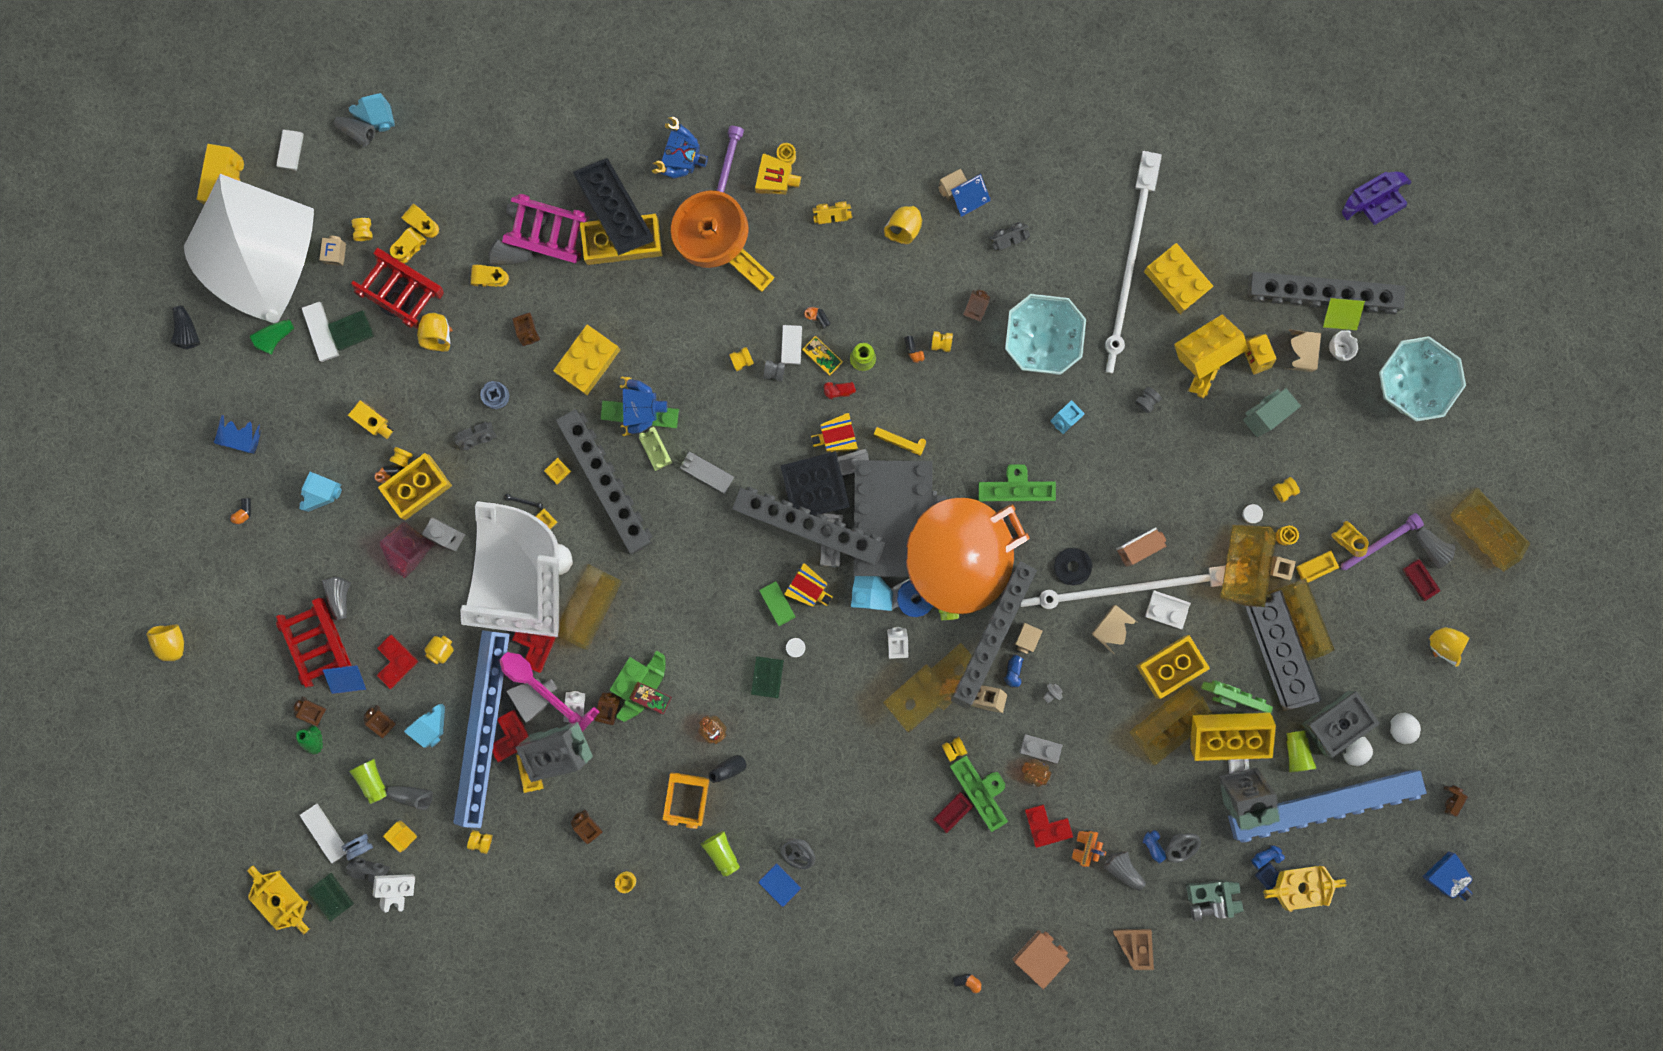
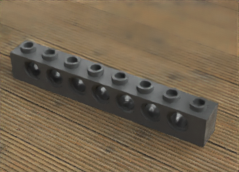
[1247,272,1405,314]
[556,409,653,554]
[733,486,885,565]
[950,561,1037,710]

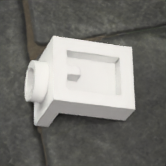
[887,627,908,659]
[564,691,585,722]

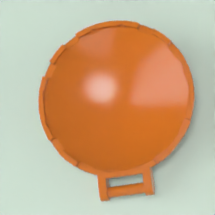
[906,498,1030,614]

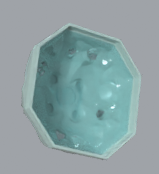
[1005,294,1086,375]
[1379,336,1466,421]

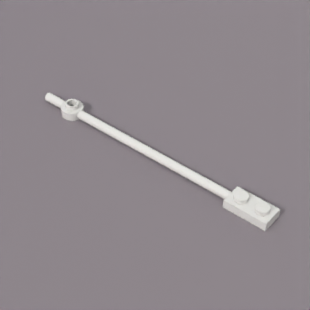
[1105,151,1162,374]
[1020,563,1250,609]

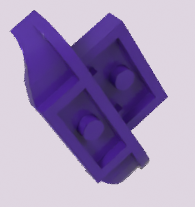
[1342,171,1411,225]

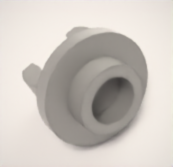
[1043,683,1063,703]

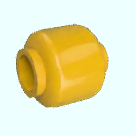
[424,635,454,665]

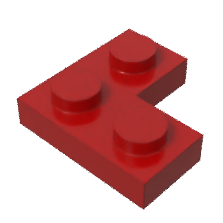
[512,632,557,673]
[377,635,419,689]
[492,710,529,762]
[1025,805,1073,848]

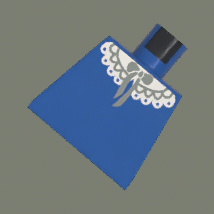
[1422,852,1473,901]

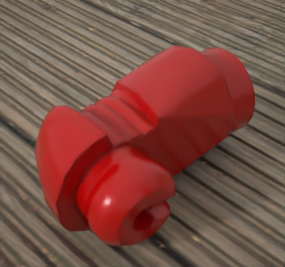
[823,382,856,400]

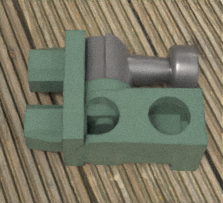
[1186,880,1243,921]

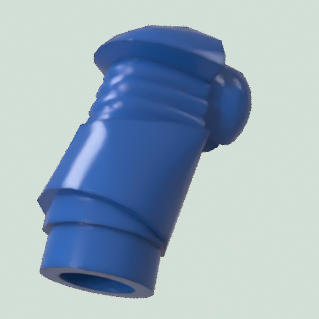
[1004,654,1024,687]
[1143,830,1166,864]
[1251,845,1285,869]

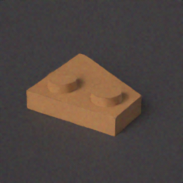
[1113,929,1154,970]

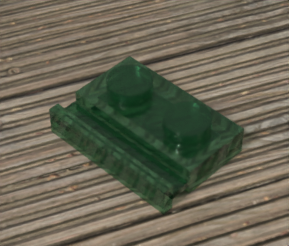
[328,310,375,351]
[751,656,784,698]
[308,873,354,922]

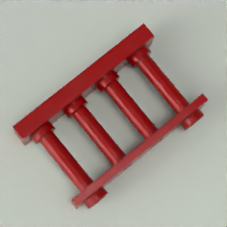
[351,248,444,329]
[276,598,352,688]

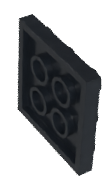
[780,451,850,521]

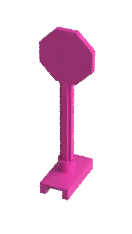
[499,652,599,732]

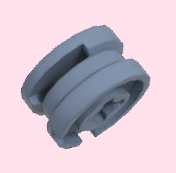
[480,381,510,409]
[341,834,373,860]

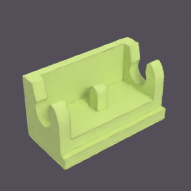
[639,427,672,471]

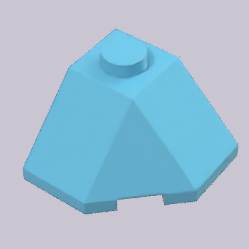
[349,93,395,132]
[299,472,342,512]
[851,576,893,611]
[405,704,445,748]

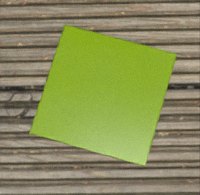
[1323,298,1365,330]

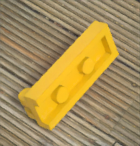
[729,249,775,292]
[873,427,926,456]

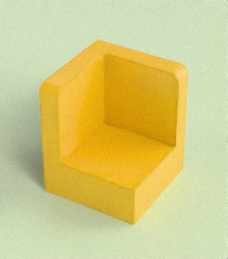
[383,821,417,852]

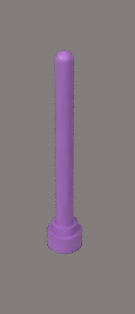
[717,126,744,193]
[1341,513,1424,570]

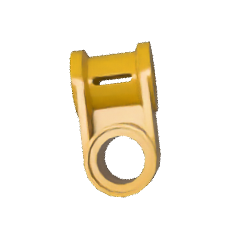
[401,203,439,238]
[390,227,427,263]
[471,265,509,287]
[1331,521,1369,557]

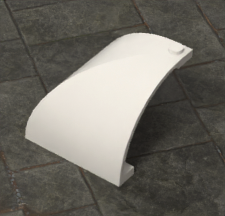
[184,174,314,323]
[461,501,559,637]

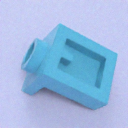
[1051,400,1084,434]

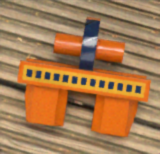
[1072,831,1106,867]

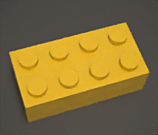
[580,214,662,265]
[1190,713,1276,761]

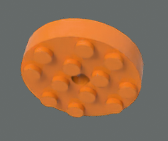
[671,191,748,268]

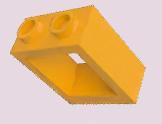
[663,772,710,829]

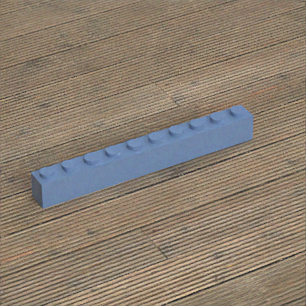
[454,630,510,828]
[1228,770,1427,842]

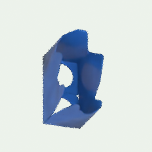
[214,415,261,454]

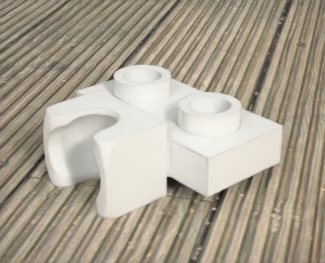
[373,874,415,912]

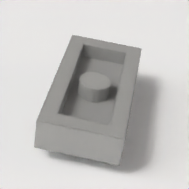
[1020,734,1063,764]

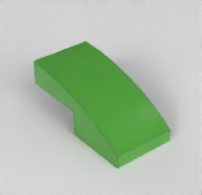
[759,581,796,626]

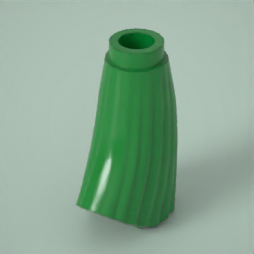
[250,319,295,355]
[296,725,323,755]

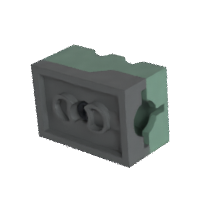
[1302,691,1380,758]
[516,722,593,782]
[1219,767,1280,830]

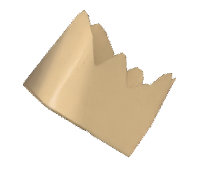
[1289,330,1321,372]
[1091,605,1138,654]

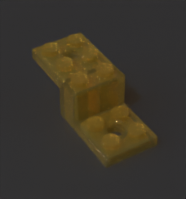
[883,643,972,732]

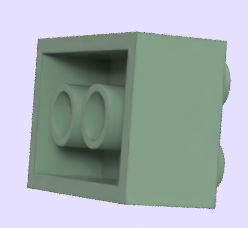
[1243,388,1301,437]

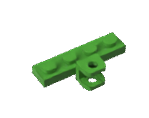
[601,400,679,428]
[978,464,1056,501]
[1201,680,1273,713]
[950,755,1008,832]

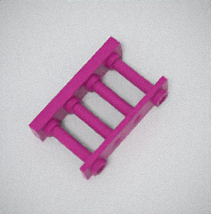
[502,194,590,263]

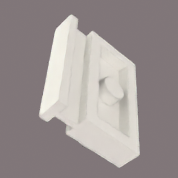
[1145,591,1191,629]

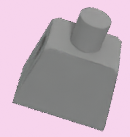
[422,517,465,551]
[507,679,557,722]

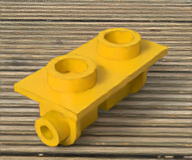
[813,201,852,225]
[1188,367,1220,398]

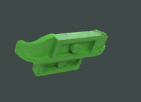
[610,650,665,722]

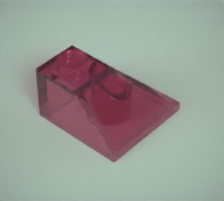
[379,522,434,578]

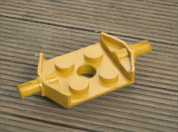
[247,865,310,935]
[1263,866,1346,912]

